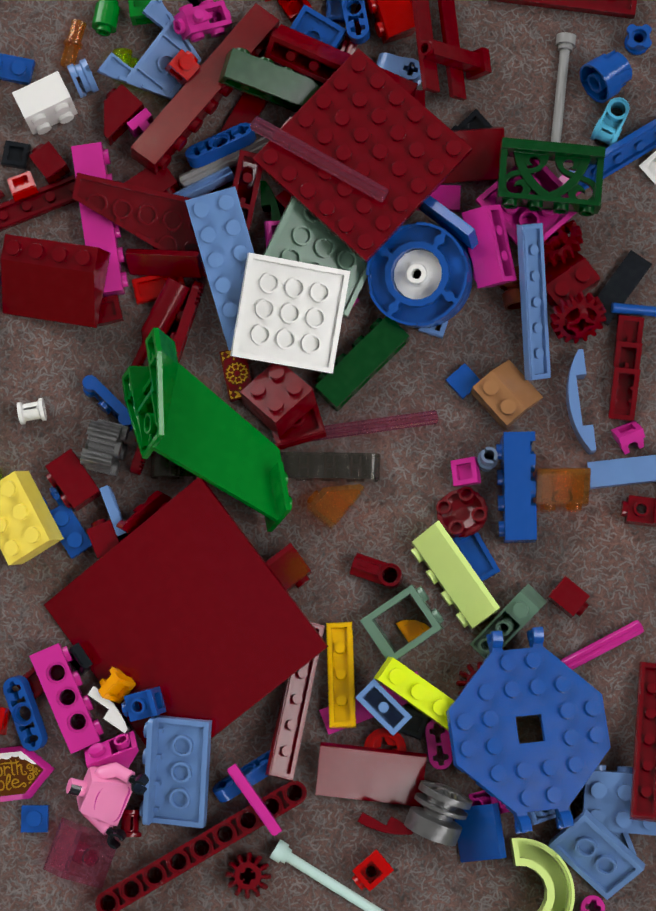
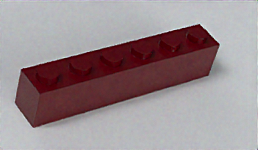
[265,24,418,97]

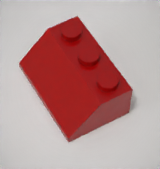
[367,0,415,44]

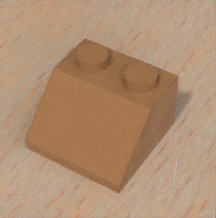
[471,360,543,431]

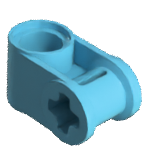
[590,97,630,146]

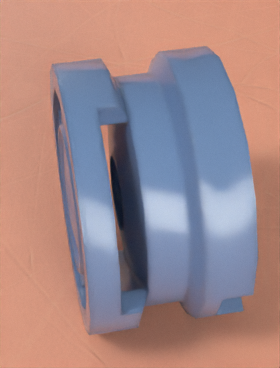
[67,58,99,98]

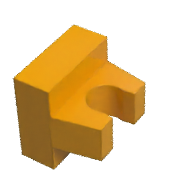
[98,667,136,704]

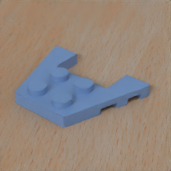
[97,0,201,100]

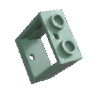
[360,584,444,660]

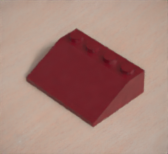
[1,234,111,328]

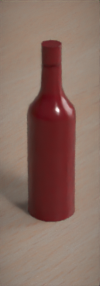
[131,277,190,366]

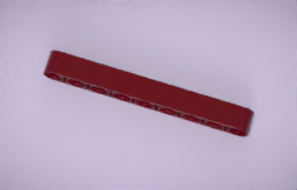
[95,781,307,911]

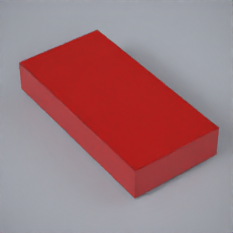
[132,275,185,305]

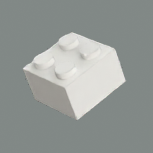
[12,71,78,135]

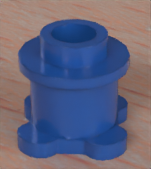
[624,24,652,55]

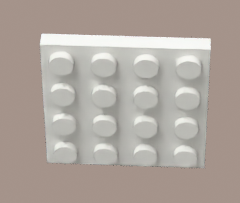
[230,253,350,374]

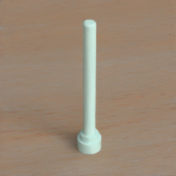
[269,839,384,911]

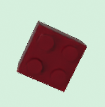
[240,363,316,437]

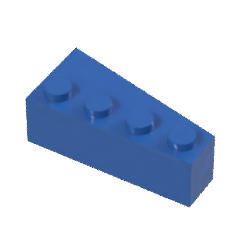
[496,431,537,543]

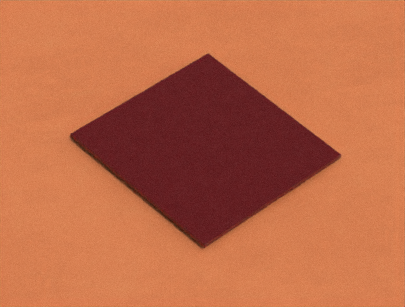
[44,477,329,745]

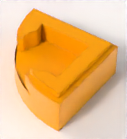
[396,620,430,643]

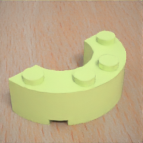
[509,837,575,911]

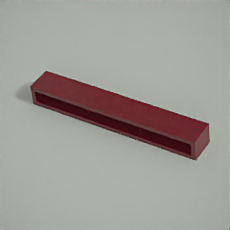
[131,3,280,175]

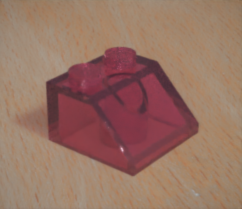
[43,817,119,889]

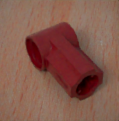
[350,553,403,589]

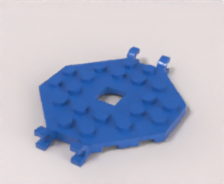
[446,627,611,834]

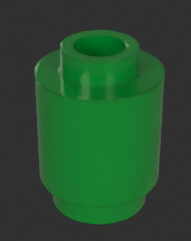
[92,0,120,36]

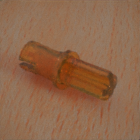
[60,19,87,69]

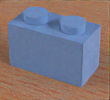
[355,679,412,736]

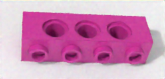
[29,643,104,754]

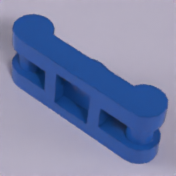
[82,375,133,432]

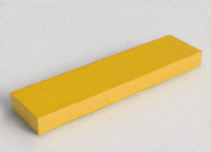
[326,622,356,729]

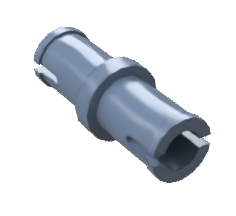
[477,447,498,472]

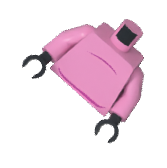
[66,762,149,849]

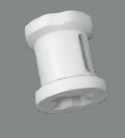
[17,398,47,425]

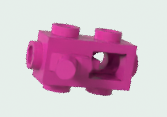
[173,0,232,43]

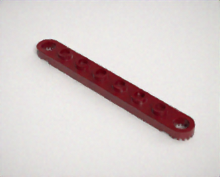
[130,281,205,475]

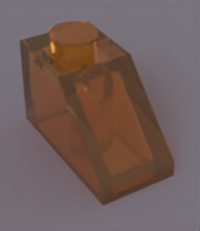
[307,484,364,530]

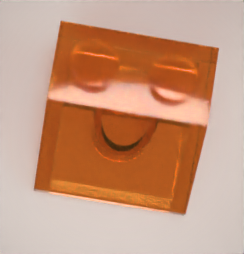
[533,468,591,512]

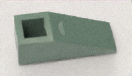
[470,584,547,659]

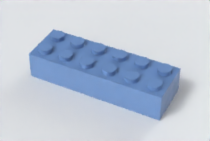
[185,186,254,351]

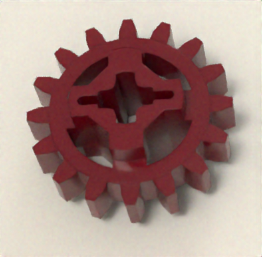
[544,220,584,267]
[550,291,607,344]

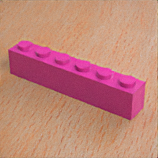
[71,142,129,297]

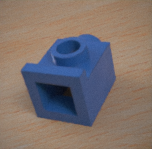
[121,686,167,722]

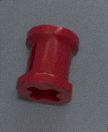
[121,810,142,837]

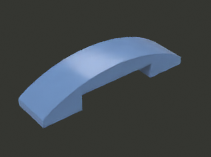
[566,349,596,455]

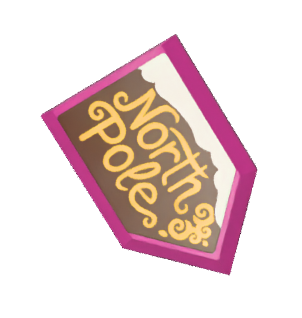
[0,746,55,802]

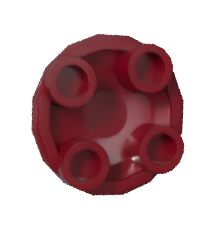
[436,486,488,537]

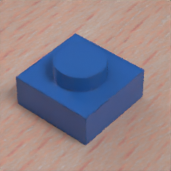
[21,805,49,832]

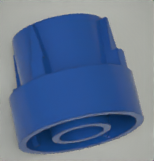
[580,50,632,103]

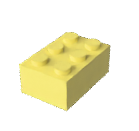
[0,471,64,565]

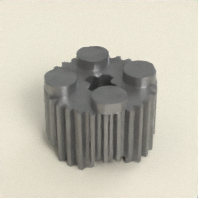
[80,419,130,476]

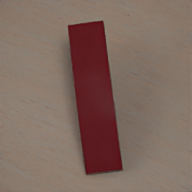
[608,315,645,421]

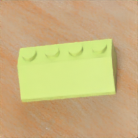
[410,520,500,630]

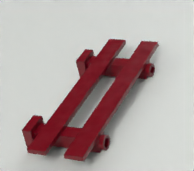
[412,0,492,101]

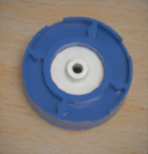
[366,222,473,328]

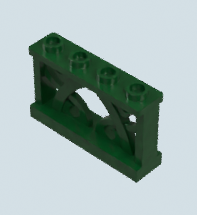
[496,137,606,216]

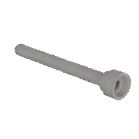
[551,32,576,143]

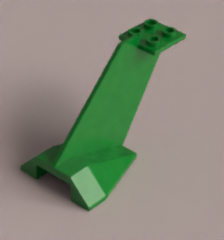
[122,327,292,532]

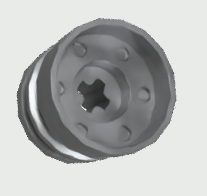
[404,780,473,846]

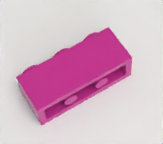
[462,205,517,288]

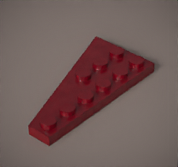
[72,173,208,279]

